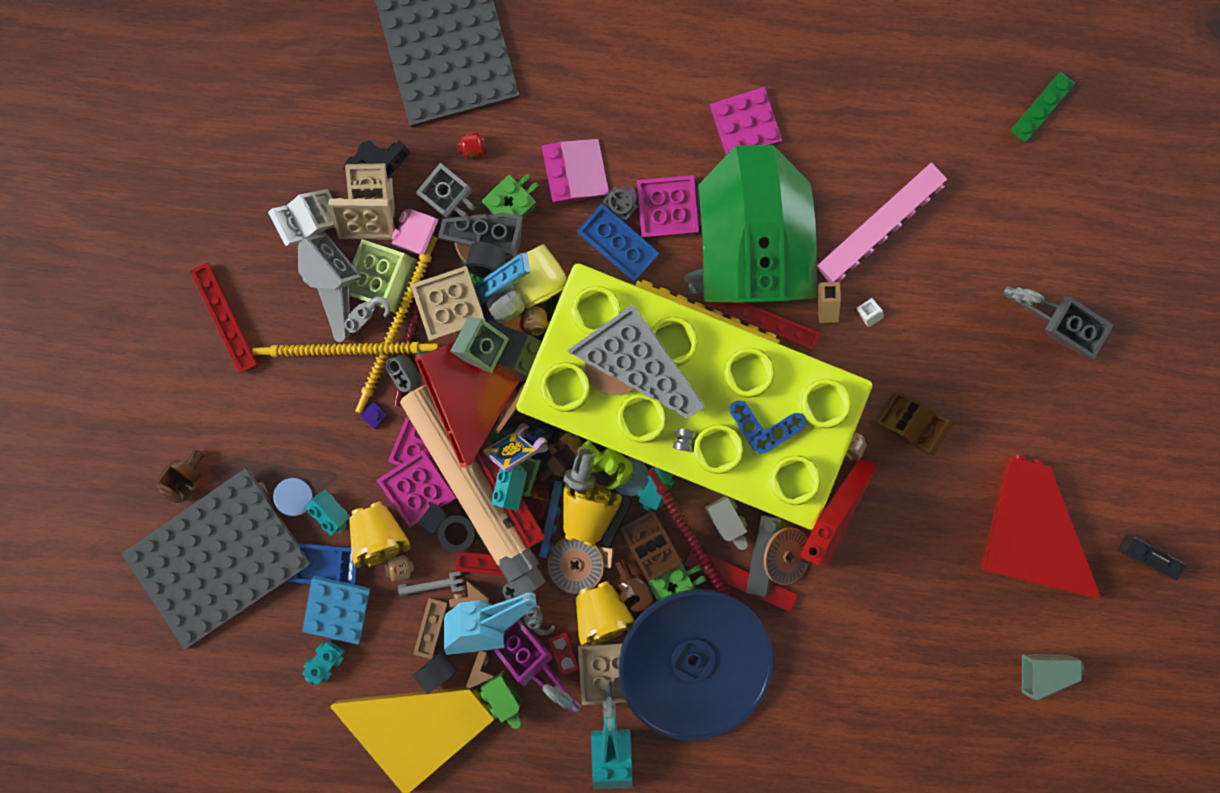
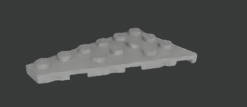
[567,304,705,418]

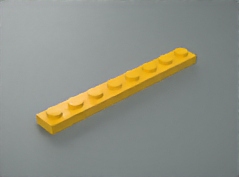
[636,280,780,343]

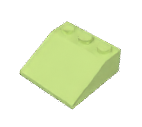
[349,239,417,313]

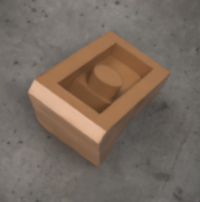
[449,580,490,607]
[466,650,496,688]

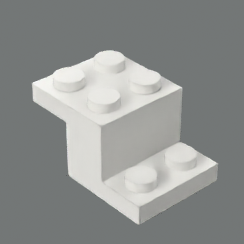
[268,189,335,246]

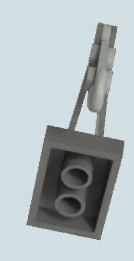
[1002,286,1114,359]

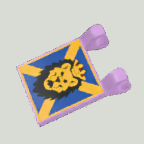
[483,423,548,472]

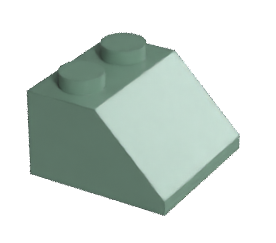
[450,317,509,373]

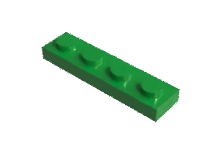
[1010,72,1075,143]

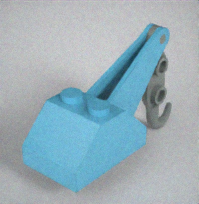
[444,592,555,655]

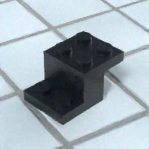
[343,139,411,178]

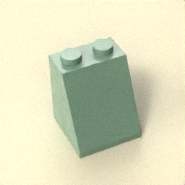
[1022,654,1084,700]

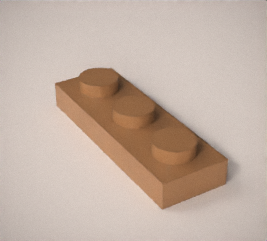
[413,597,448,659]

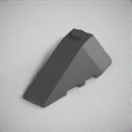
[438,213,523,258]
[746,516,797,597]

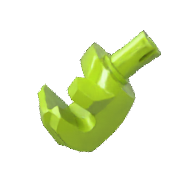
[582,440,633,490]

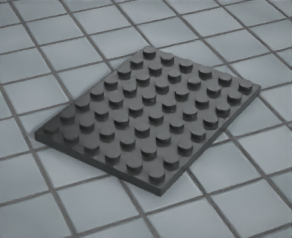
[375,0,520,127]
[121,468,311,650]

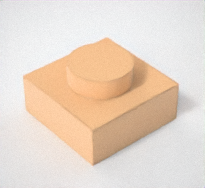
[598,546,614,568]

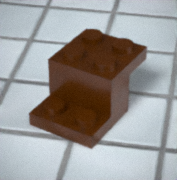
[877,391,954,456]
[620,510,682,582]

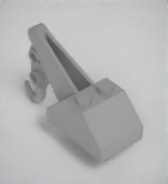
[298,233,390,342]

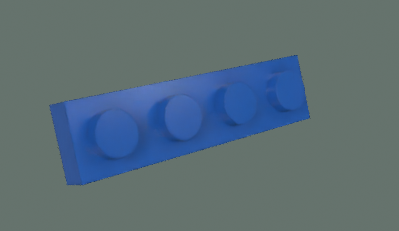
[539,480,565,558]

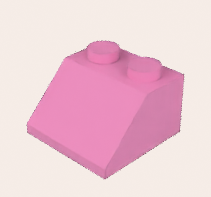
[391,209,438,255]

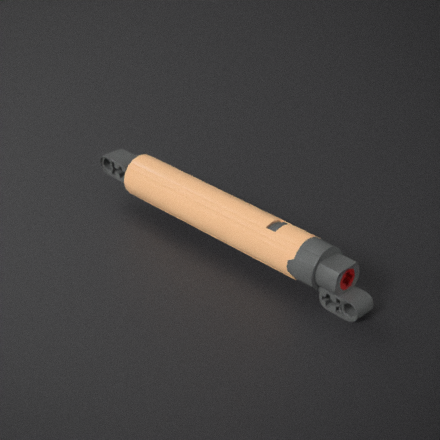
[386,354,546,617]

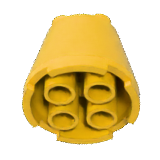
[563,482,622,546]
[349,502,411,568]
[576,581,635,647]

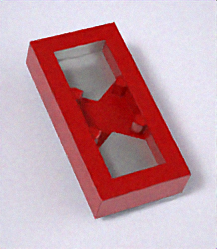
[548,632,579,675]

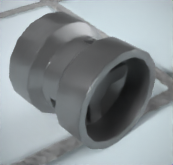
[672,428,697,452]

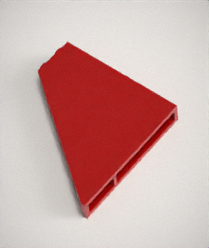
[415,314,533,467]
[981,455,1100,599]
[800,458,878,569]

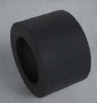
[465,242,507,278]
[438,514,477,552]
[413,652,456,694]

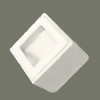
[856,298,884,327]

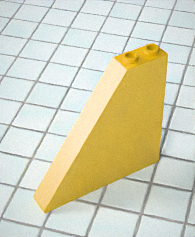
[330,687,495,793]

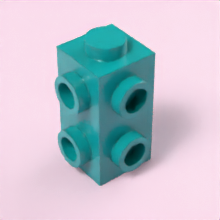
[491,466,527,511]
[637,467,674,512]
[305,489,350,536]
[302,640,345,685]

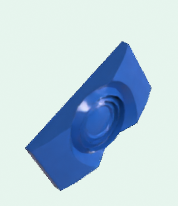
[286,542,357,585]

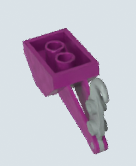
[493,619,582,715]

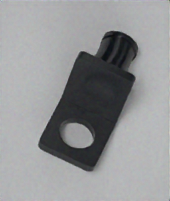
[418,501,449,534]

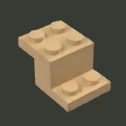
[345,163,395,218]

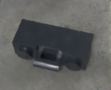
[1117,535,1186,581]

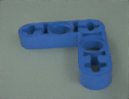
[729,401,806,453]

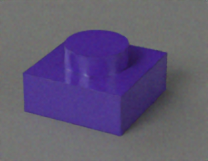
[360,402,388,429]

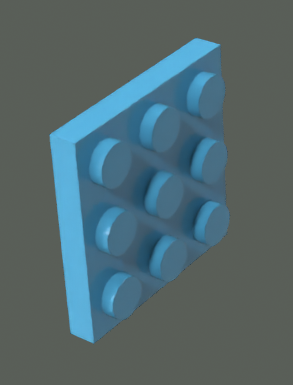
[302,576,370,644]

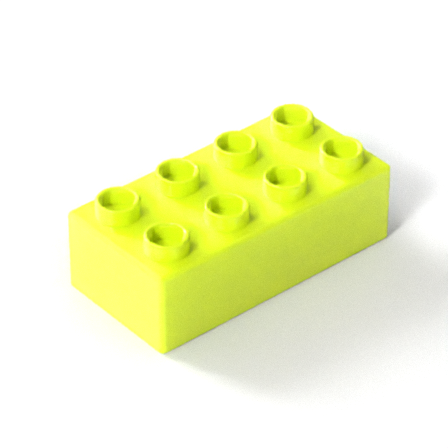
[516,264,872,530]

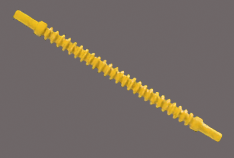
[355,236,438,414]
[252,342,439,357]

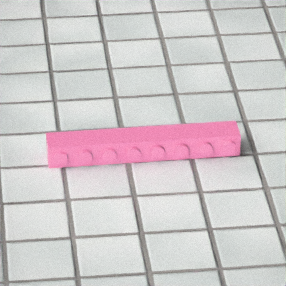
[817,162,947,282]

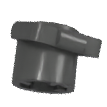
[603,185,639,220]

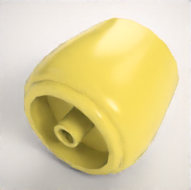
[514,244,567,309]

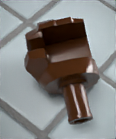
[538,432,583,483]
[157,449,205,503]
[615,559,654,616]

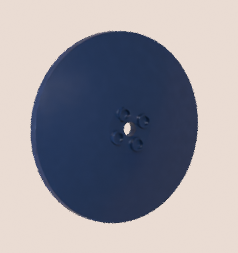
[618,589,773,740]

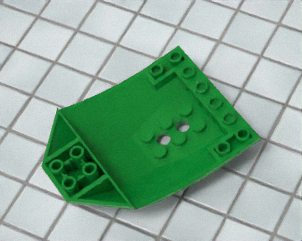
[698,145,817,302]

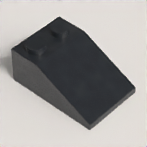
[486,319,542,381]

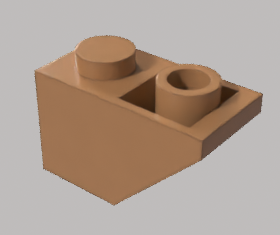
[817,282,841,323]

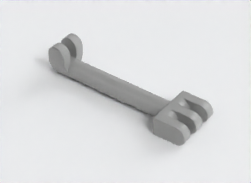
[398,571,465,597]

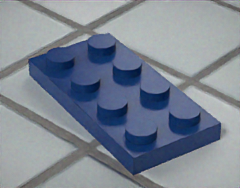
[577,203,659,282]

